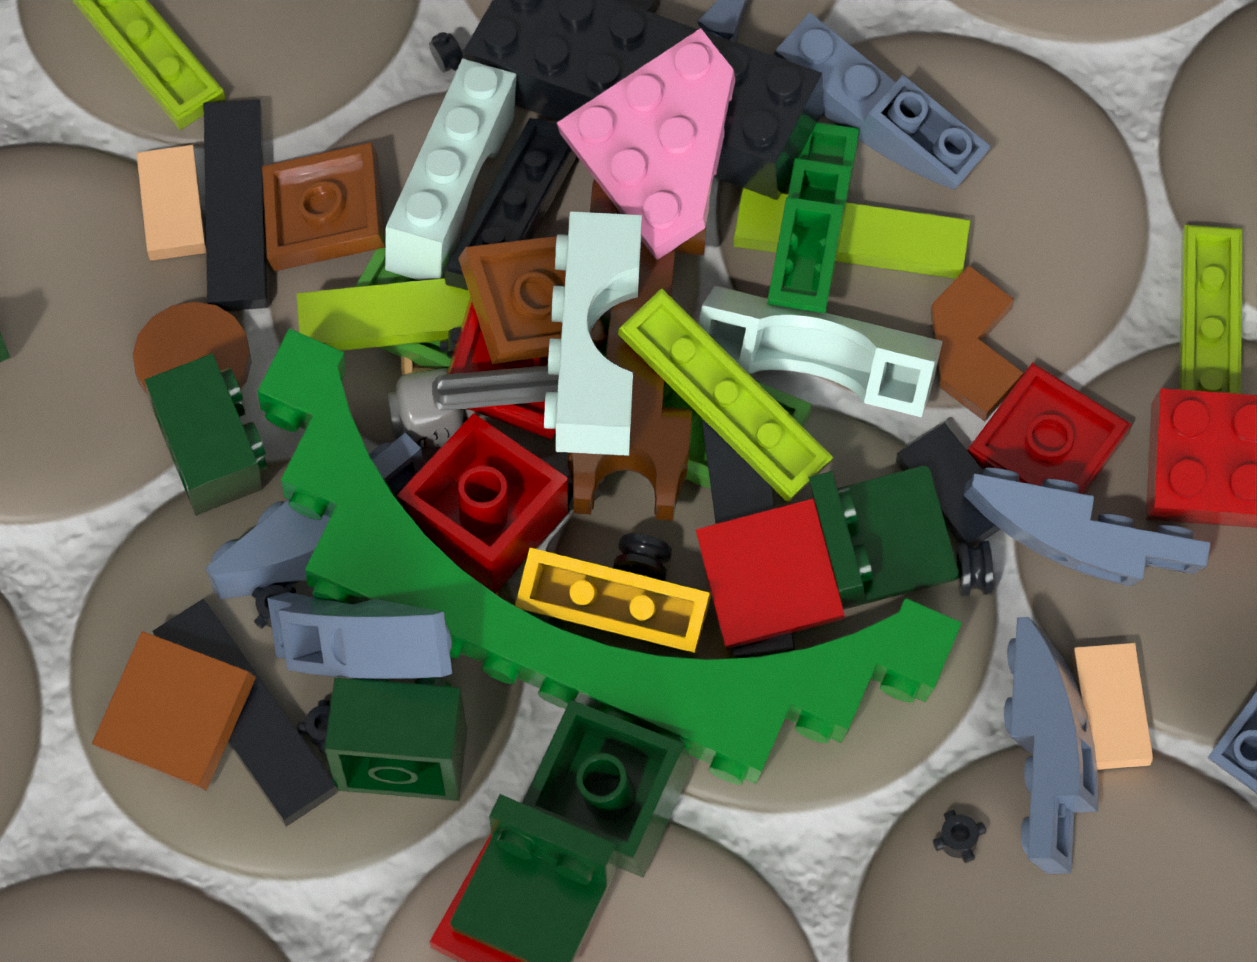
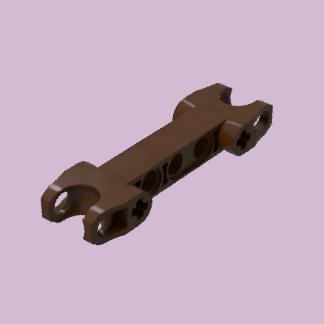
[568,179,707,521]

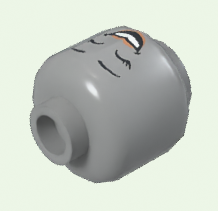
[387,368,475,449]

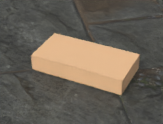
[136,145,206,261]
[1072,643,1153,770]

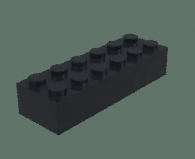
[463,0,824,200]

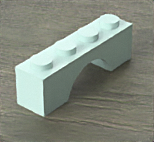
[385,59,516,281]
[544,212,642,456]
[698,286,943,417]

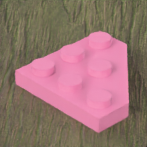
[557,28,735,260]

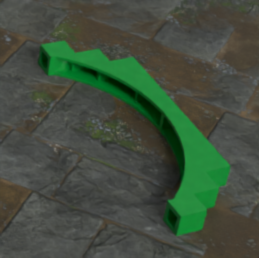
[257,328,962,785]

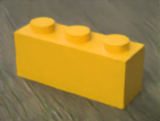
[515,548,712,654]

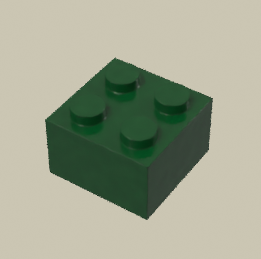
[144,353,268,516]
[325,677,468,801]
[523,699,693,878]

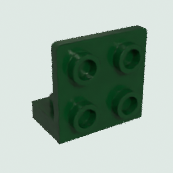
[809,466,959,610]
[450,794,618,962]

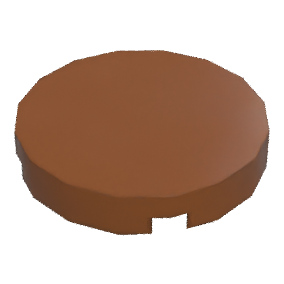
[133,302,252,394]

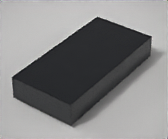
[896,423,1001,548]

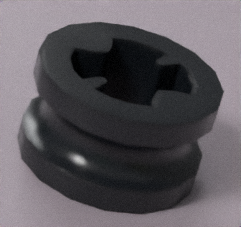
[613,533,672,581]
[956,541,993,596]

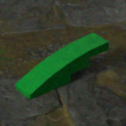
[767,123,859,313]

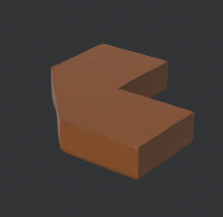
[930,265,1023,422]

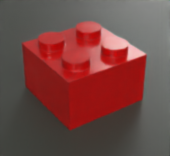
[1145,388,1257,528]
[397,413,568,594]

